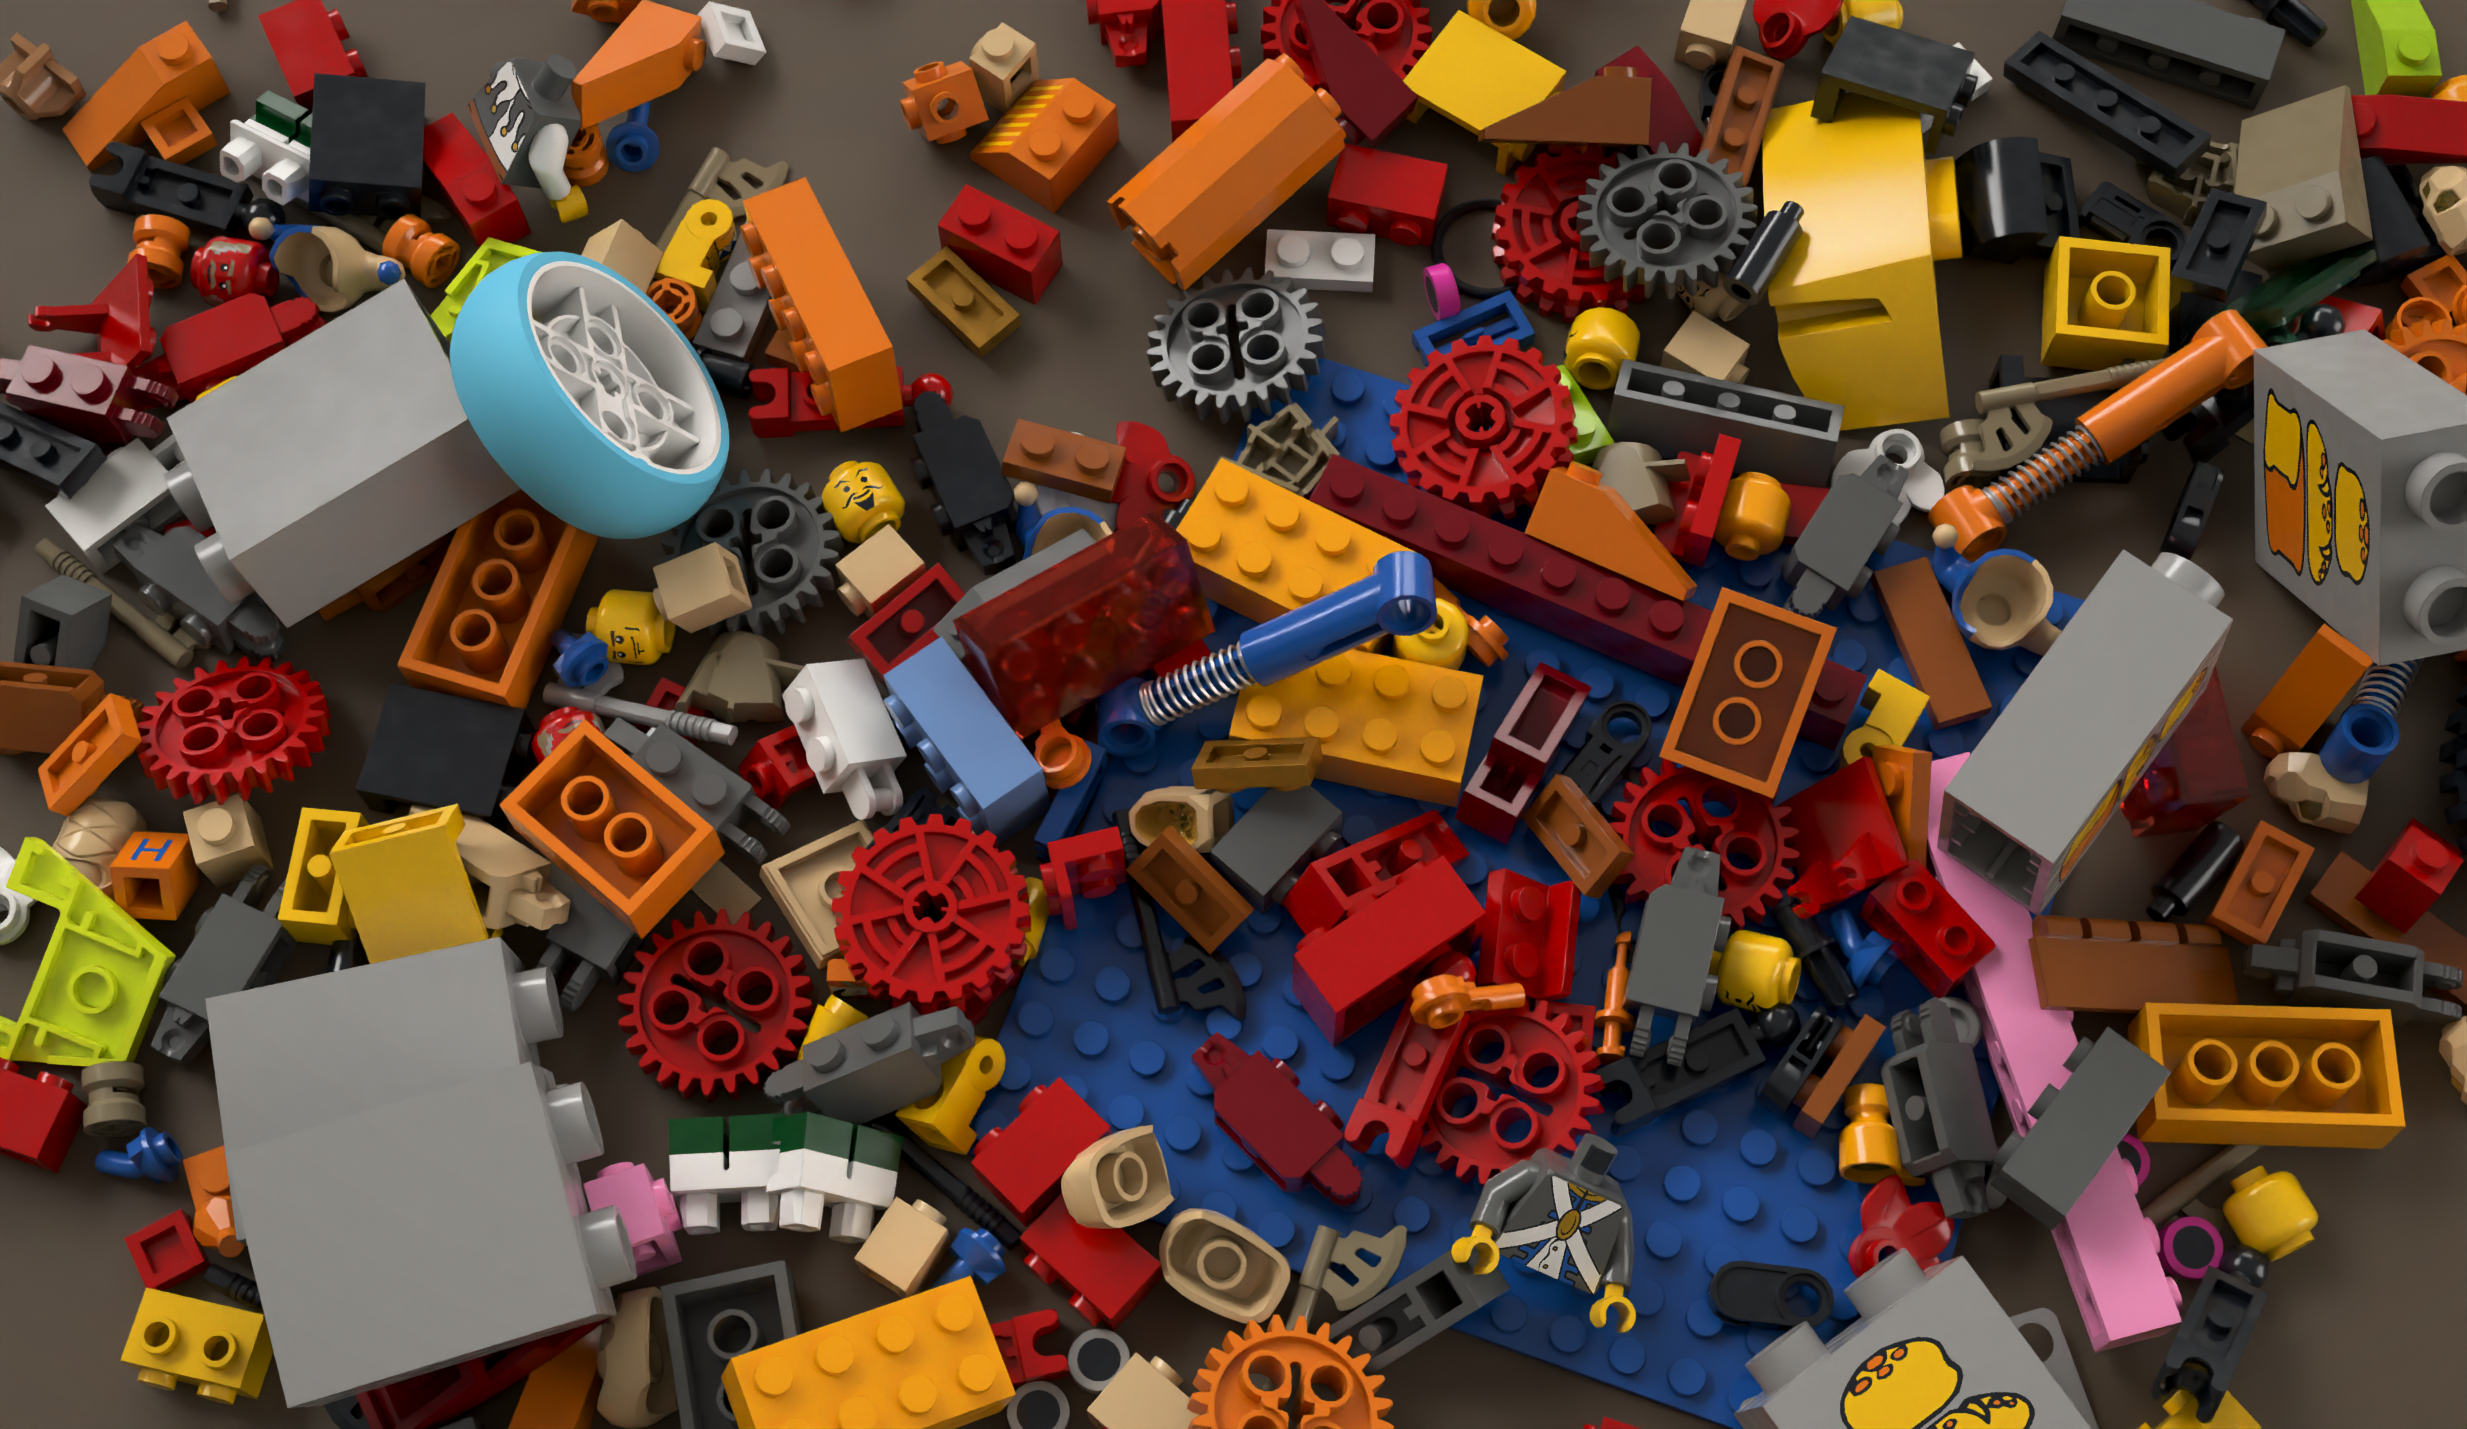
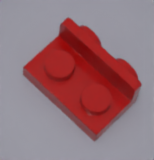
[1654,434,1741,567]
[1039,826,1126,931]
[1858,859,1995,999]
[1476,868,1581,1006]

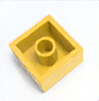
[2041,236,2171,371]

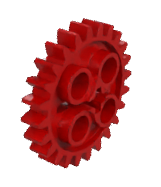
[1261,0,1432,92]
[136,656,331,805]
[1609,758,1800,933]
[617,908,815,1103]
[1420,997,1605,1188]

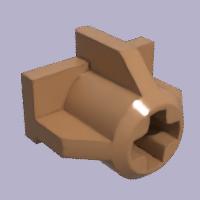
[0,32,86,120]

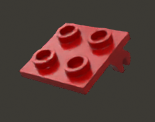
[28,254,156,372]
[1775,756,1910,919]

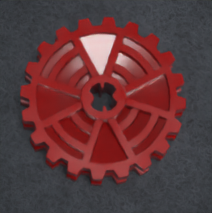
[1491,146,1647,324]
[1389,335,1579,520]
[832,814,1032,1015]

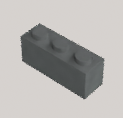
[1990,1027,2171,1230]

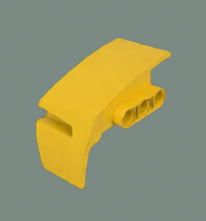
[1762,92,1962,431]

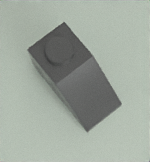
[13,575,112,670]

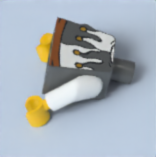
[466,54,588,223]

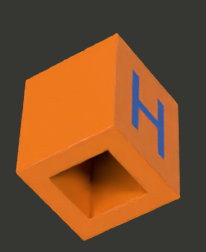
[110,831,199,920]

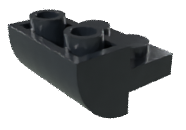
[1955,137,2081,264]
[2330,155,2447,288]

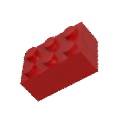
[1292,856,1486,1048]

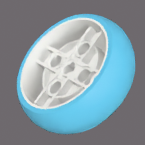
[450,251,729,539]

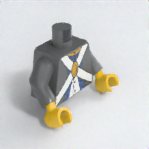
[1451,1133,1636,1333]

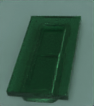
[2206,249,2377,330]

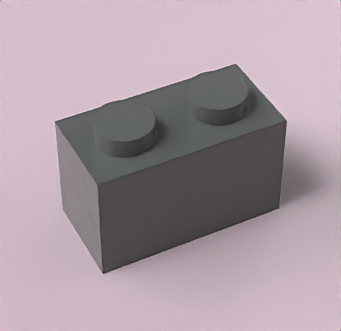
[1210,786,1343,915]

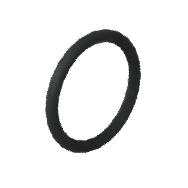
[1431,198,1519,300]

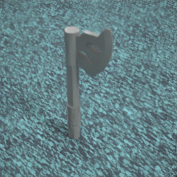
[543,633,738,746]

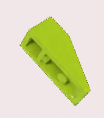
[2351,0,2442,98]

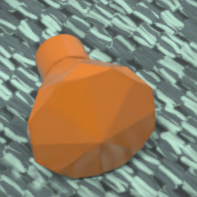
[193,1196,244,1258]

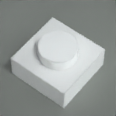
[697,1,767,66]

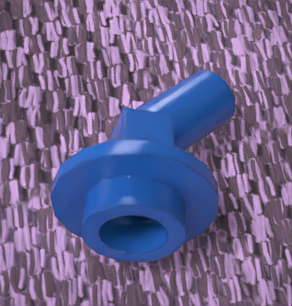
[606,101,660,172]
[551,629,608,687]
[1830,909,1897,989]
[95,1127,184,1184]
[928,1227,1006,1290]

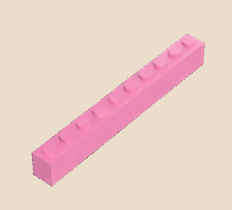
[1926,752,2183,1353]

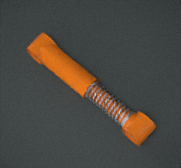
[1927,309,2268,563]

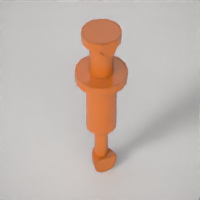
[1594,931,1635,1065]

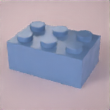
[883,636,1051,847]

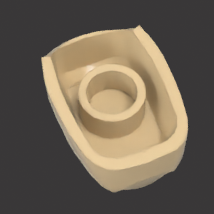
[52,796,148,910]
[1061,1125,1174,1229]
[1159,1208,1291,1324]
[597,1286,678,1429]

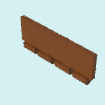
[2028,915,2240,1014]

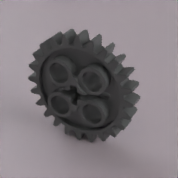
[1577,142,1758,299]
[1147,268,1327,424]
[658,469,845,637]

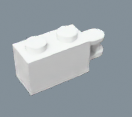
[45,435,185,575]
[782,658,907,820]

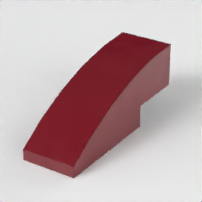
[1454,662,1592,845]

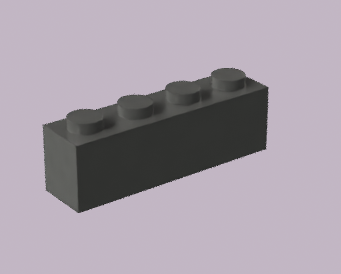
[2052,0,2285,110]
[1607,359,1845,488]

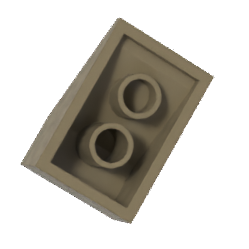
[2234,85,2373,272]

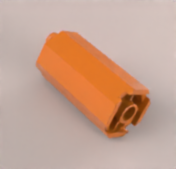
[1106,53,1346,290]

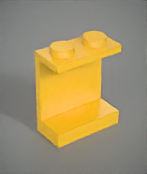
[1403,10,1567,176]
[329,804,503,964]

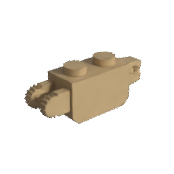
[409,805,571,930]

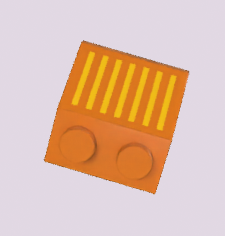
[969,78,1119,214]

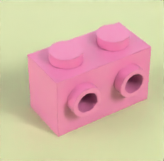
[583,1162,684,1277]

